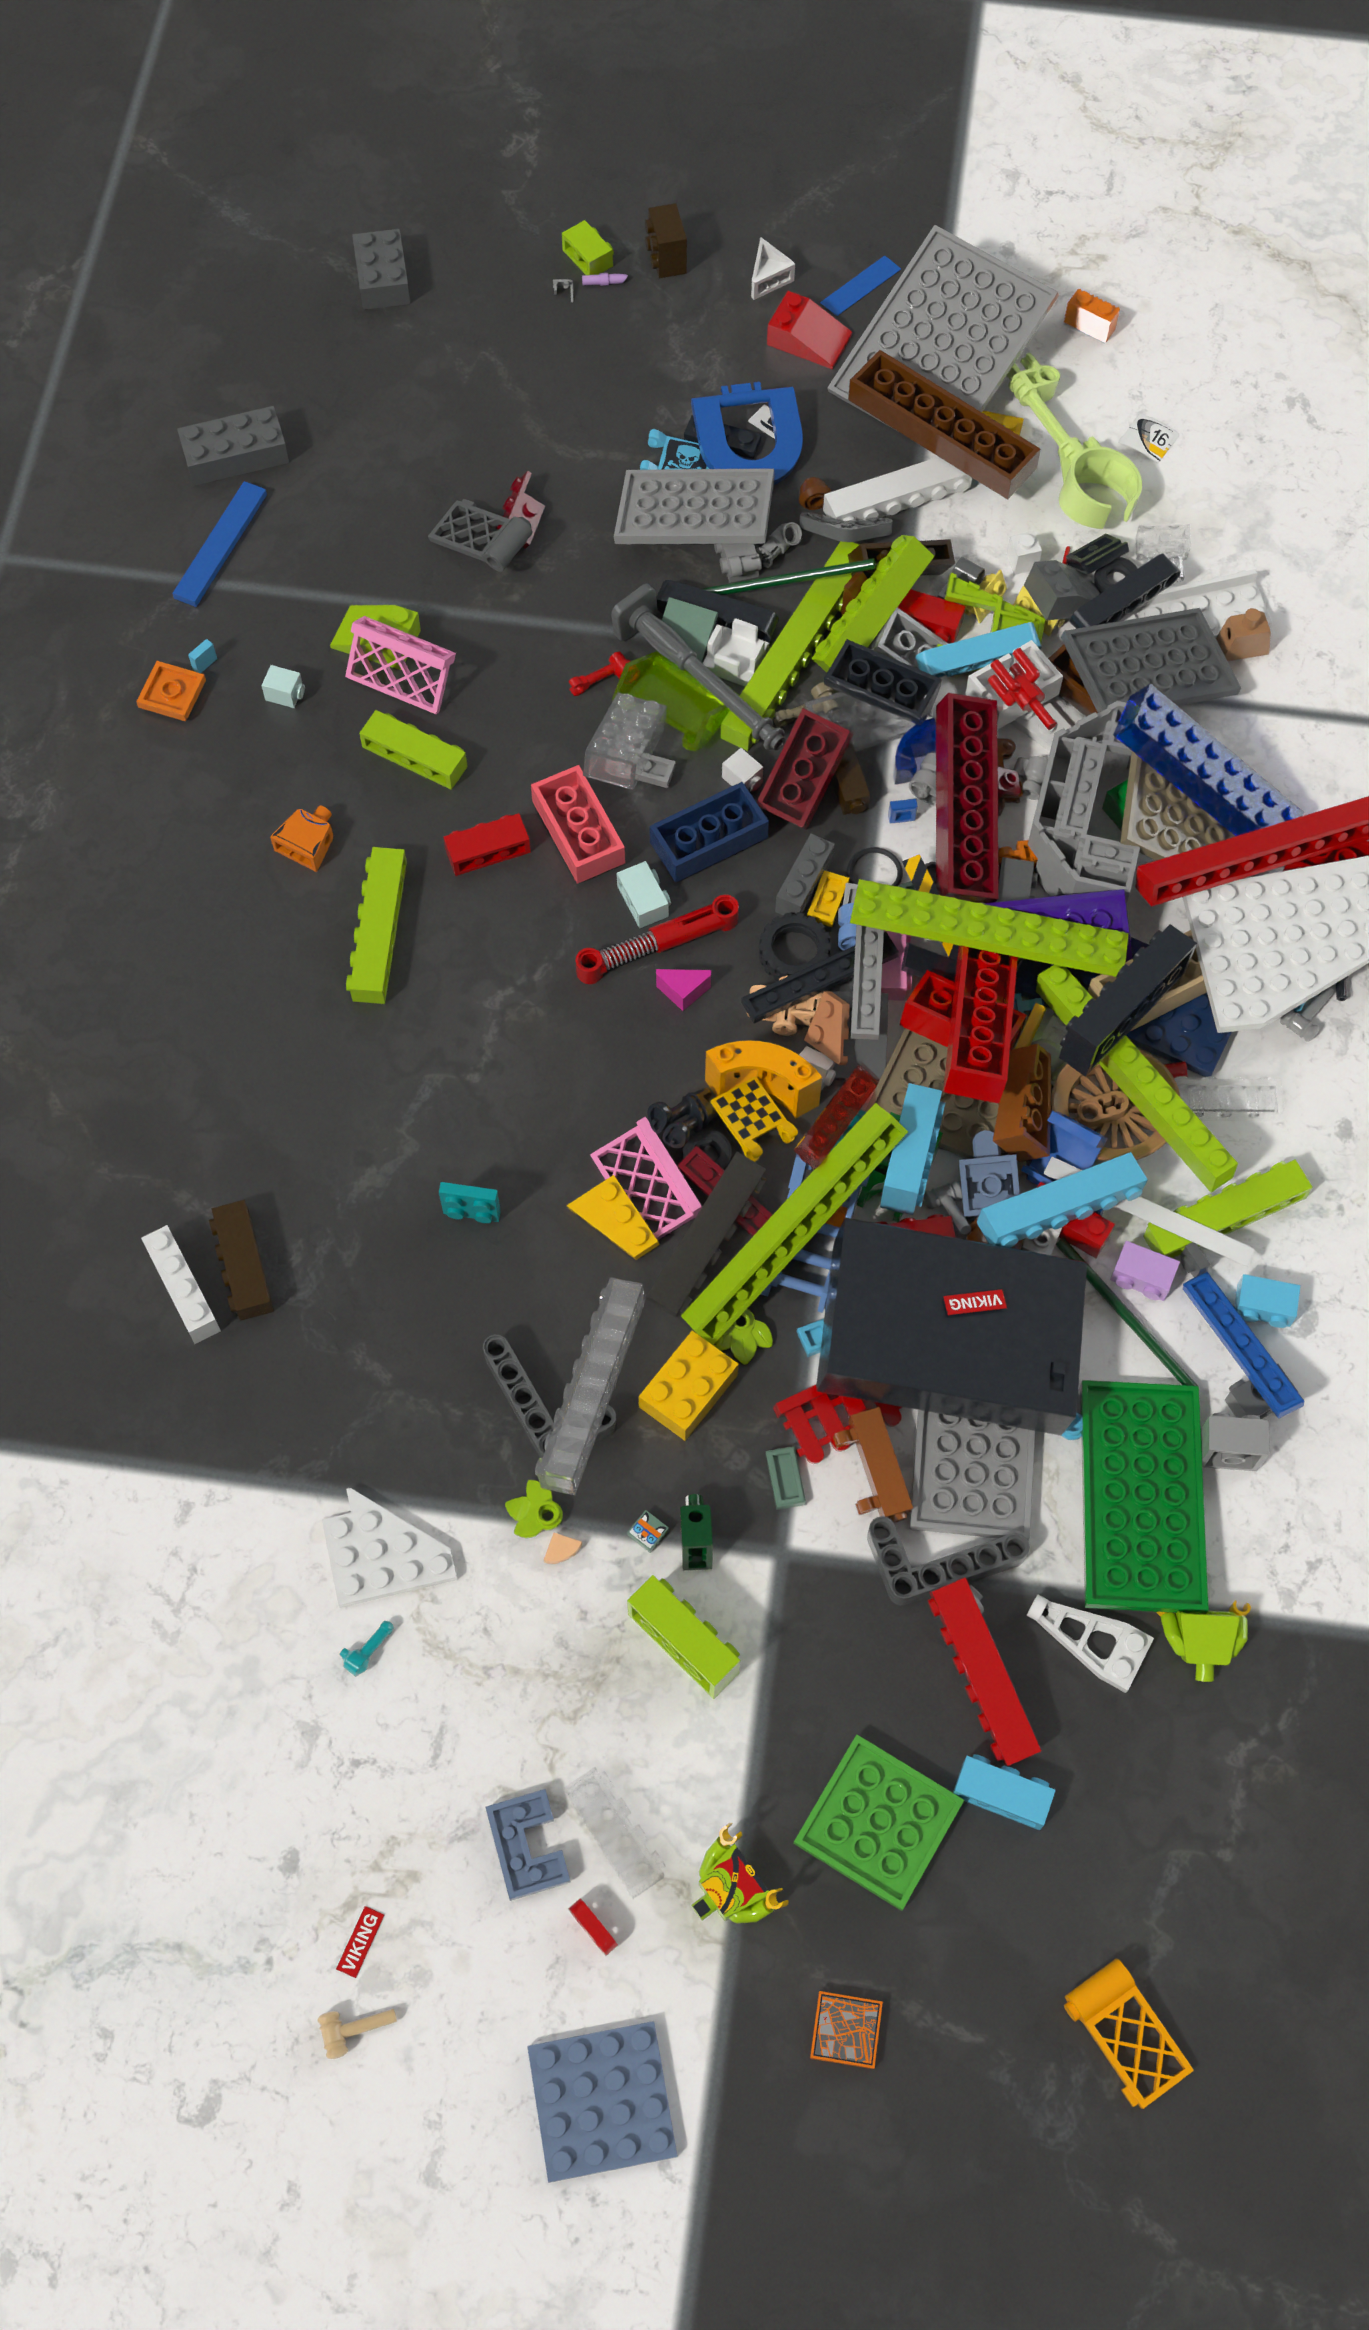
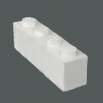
[141,1225,221,1344]

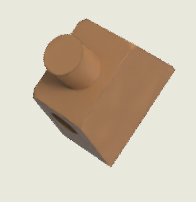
[1216,608,1271,661]

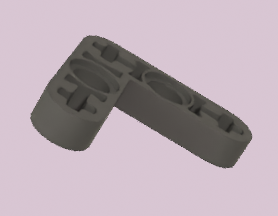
[799,512,893,542]

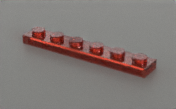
[794,1065,879,1170]

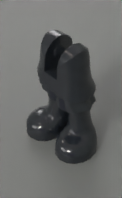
[647,1088,719,1148]

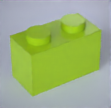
[562,220,614,275]

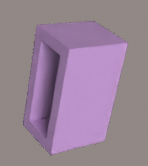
[1110,1241,1180,1301]

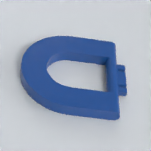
[691,382,803,486]

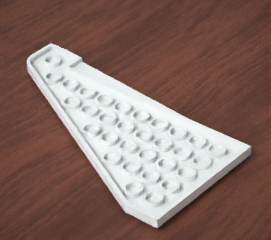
[1182,856,1369,1033]

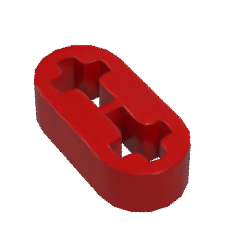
[568,1898,618,1956]

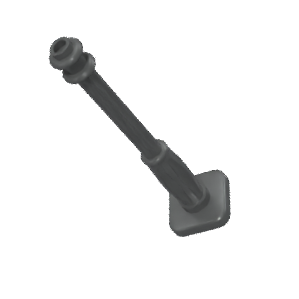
[611,583,786,750]

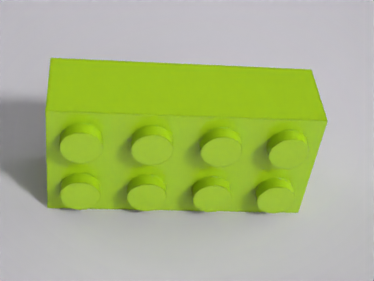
[627,1575,741,1699]

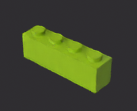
[359,710,468,790]

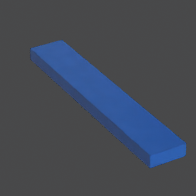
[172,481,267,607]
[1182,1272,1305,1419]

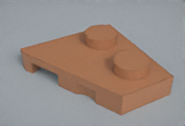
[804,991,850,1065]

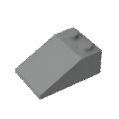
[868,608,948,669]

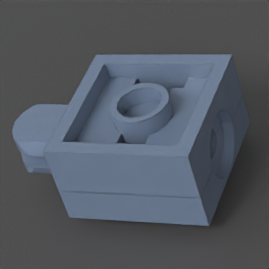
[959,1130,1020,1219]

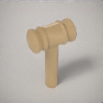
[317,2009,397,2059]

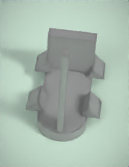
[553,279,573,302]

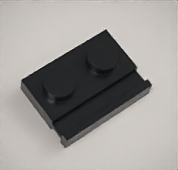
[1066,534,1129,574]

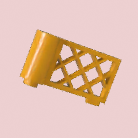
[1064,1958,1194,2109]

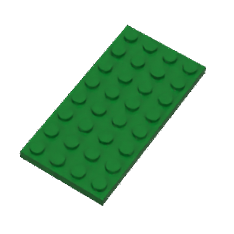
[1080,1380,1209,1614]

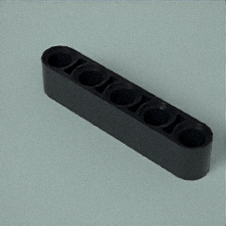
[1069,553,1181,629]
[656,580,779,643]

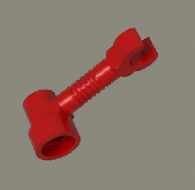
[568,652,637,696]

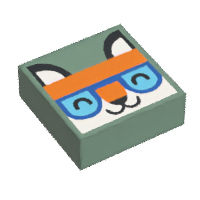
[627,1510,669,1553]

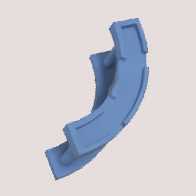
[761,1138,870,1313]

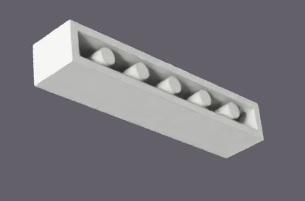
[823,457,972,522]

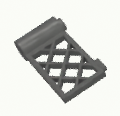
[428,499,533,572]

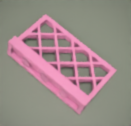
[345,616,456,714]
[590,1117,706,1240]

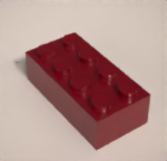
[756,708,854,830]

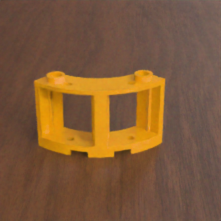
[705,1041,822,1119]

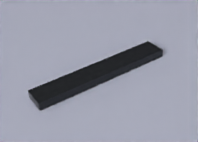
[741,931,899,1024]

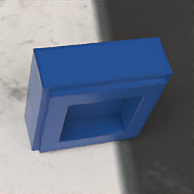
[888,799,918,823]

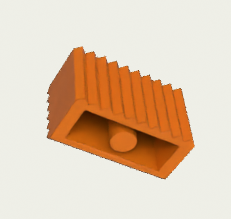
[1064,289,1120,343]

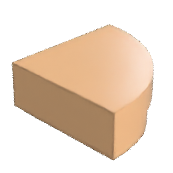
[544,1533,582,1564]

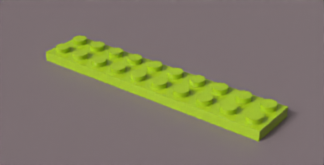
[850,879,1128,977]

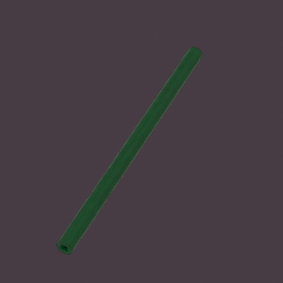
[703,559,876,595]
[1056,1237,1198,1386]

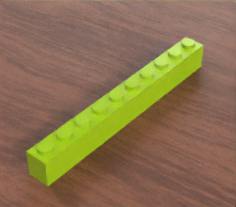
[721,541,859,751]
[1036,965,1238,1192]
[681,1103,908,1345]

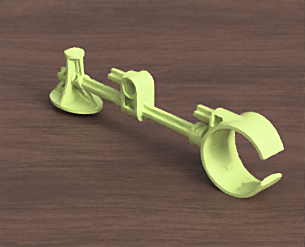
[1007,353,1142,529]

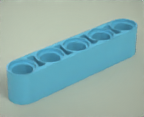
[915,622,1042,678]

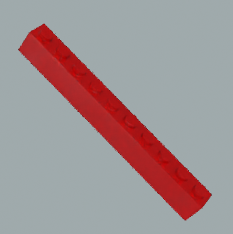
[1135,796,1369,907]

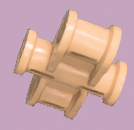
[747,976,823,1036]

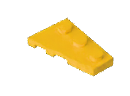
[567,1175,660,1260]

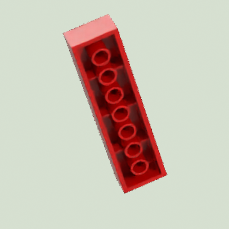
[943,945,1018,1104]

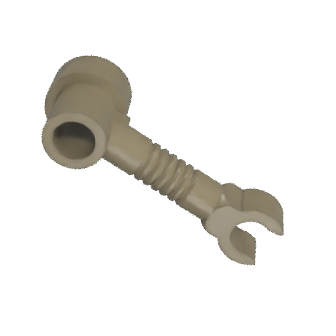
[773,682,839,728]

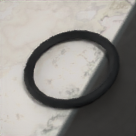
[847,847,903,887]

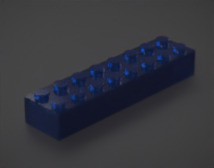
[1113,683,1304,836]

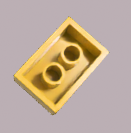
[639,1331,739,1441]

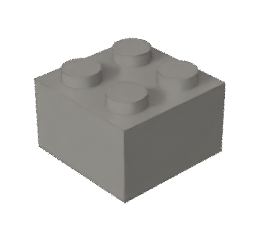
[1201,1413,1269,1471]

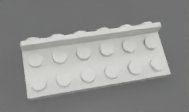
[1118,569,1272,638]

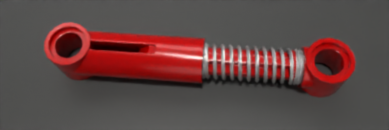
[575,895,739,984]

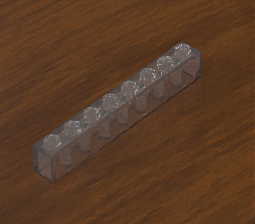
[535,1277,646,1495]

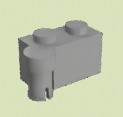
[714,544,761,583]

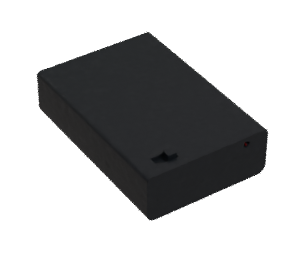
[816,1217,1087,1436]

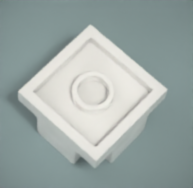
[703,619,769,687]

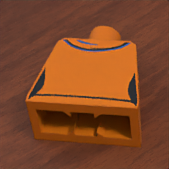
[270,805,333,872]

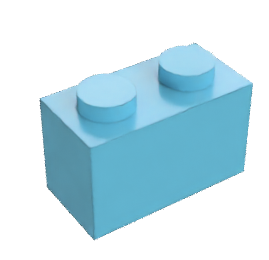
[1234,1274,1301,1328]

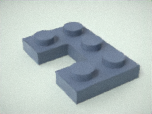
[485,1789,571,1901]

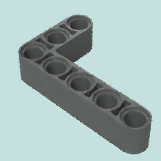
[483,1334,617,1465]
[867,1516,1030,1606]

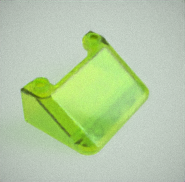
[612,651,740,752]

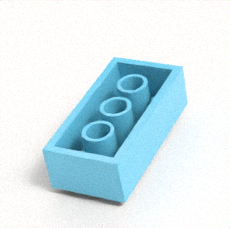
[880,1083,946,1215]

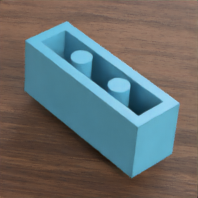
[953,1754,1055,1830]

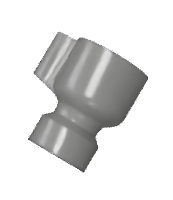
[1013,756,1048,800]

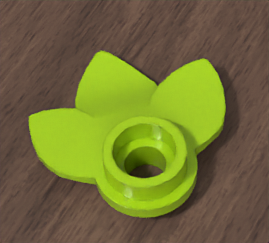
[715,1309,773,1365]
[505,1480,563,1538]

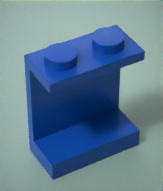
[1021,1111,1108,1185]

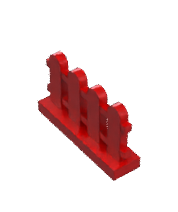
[773,1385,903,1464]

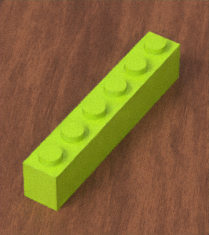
[811,535,934,673]
[346,847,407,1004]
[1143,1159,1313,1259]

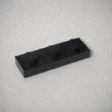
[684,415,761,459]

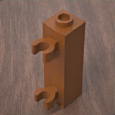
[833,1407,913,1523]

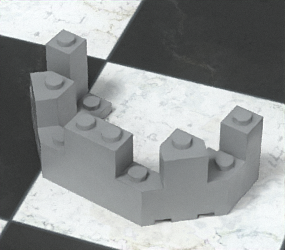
[1028,701,1170,904]

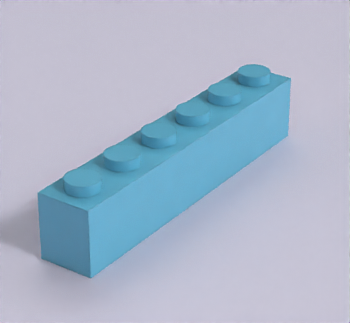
[977,1152,1148,1248]

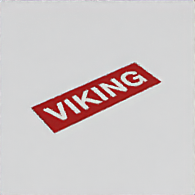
[943,1290,1007,1315]
[336,1906,384,1978]

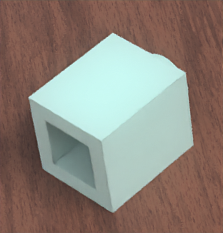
[261,665,305,708]

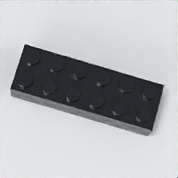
[1059,924,1197,1077]

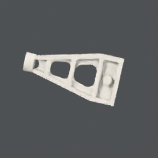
[1027,1594,1154,1693]

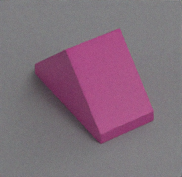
[656,969,711,1011]

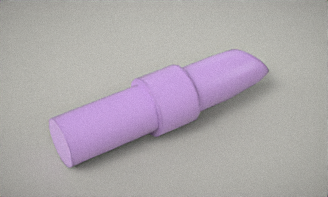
[582,273,628,286]

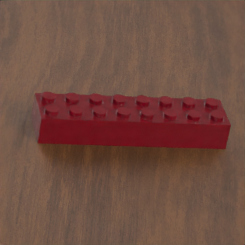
[936,693,998,903]

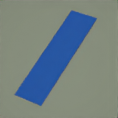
[820,256,901,316]

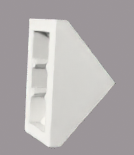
[751,238,795,300]

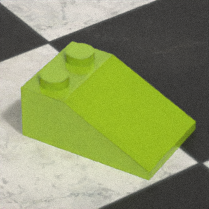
[330,605,421,670]

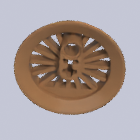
[1051,1049,1181,1161]

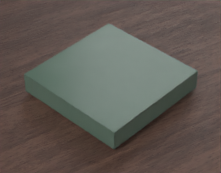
[662,597,719,663]

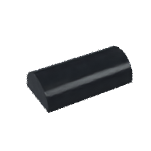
[824,639,942,726]

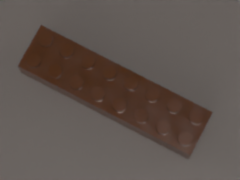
[848,350,1041,500]

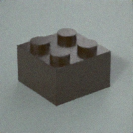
[645,203,687,278]

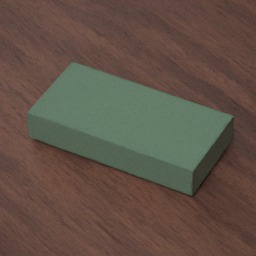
[765,1446,806,1510]

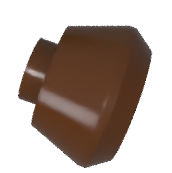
[799,477,832,510]

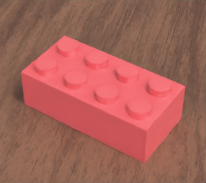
[531,765,625,884]

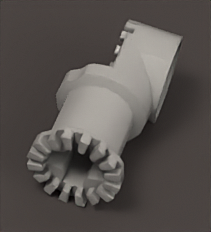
[755,522,802,568]

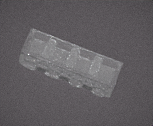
[1174,1076,1285,1121]

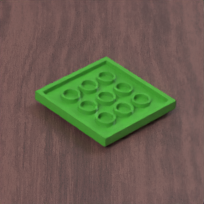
[793,1735,964,1911]

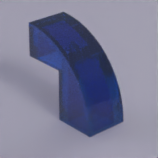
[893,718,936,785]

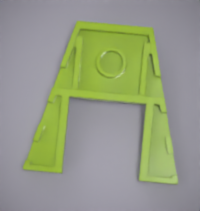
[936,573,1045,671]

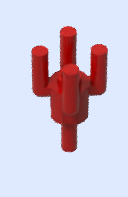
[988,648,1057,730]

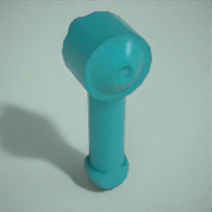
[339,1621,394,1677]

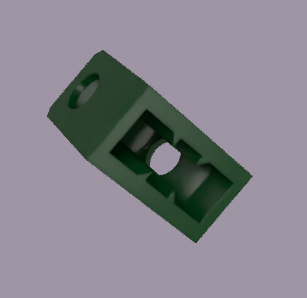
[680,1494,713,1571]

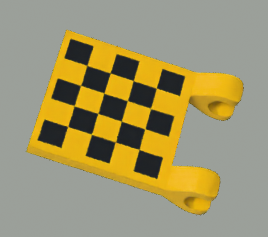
[710,1076,798,1163]

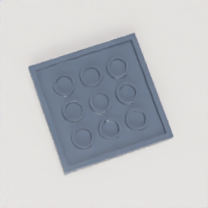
[527,2021,678,2183]

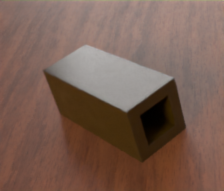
[832,743,870,815]

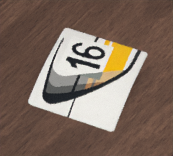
[1118,414,1179,463]

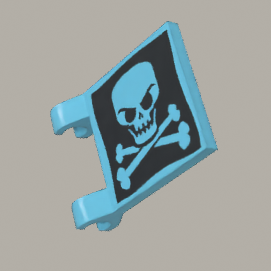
[640,429,709,470]

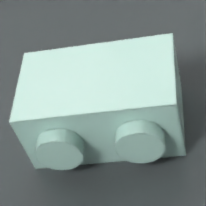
[617,861,671,929]

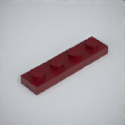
[677,1146,772,1237]

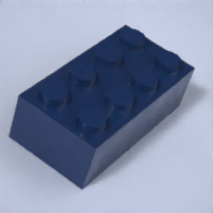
[650,782,769,883]

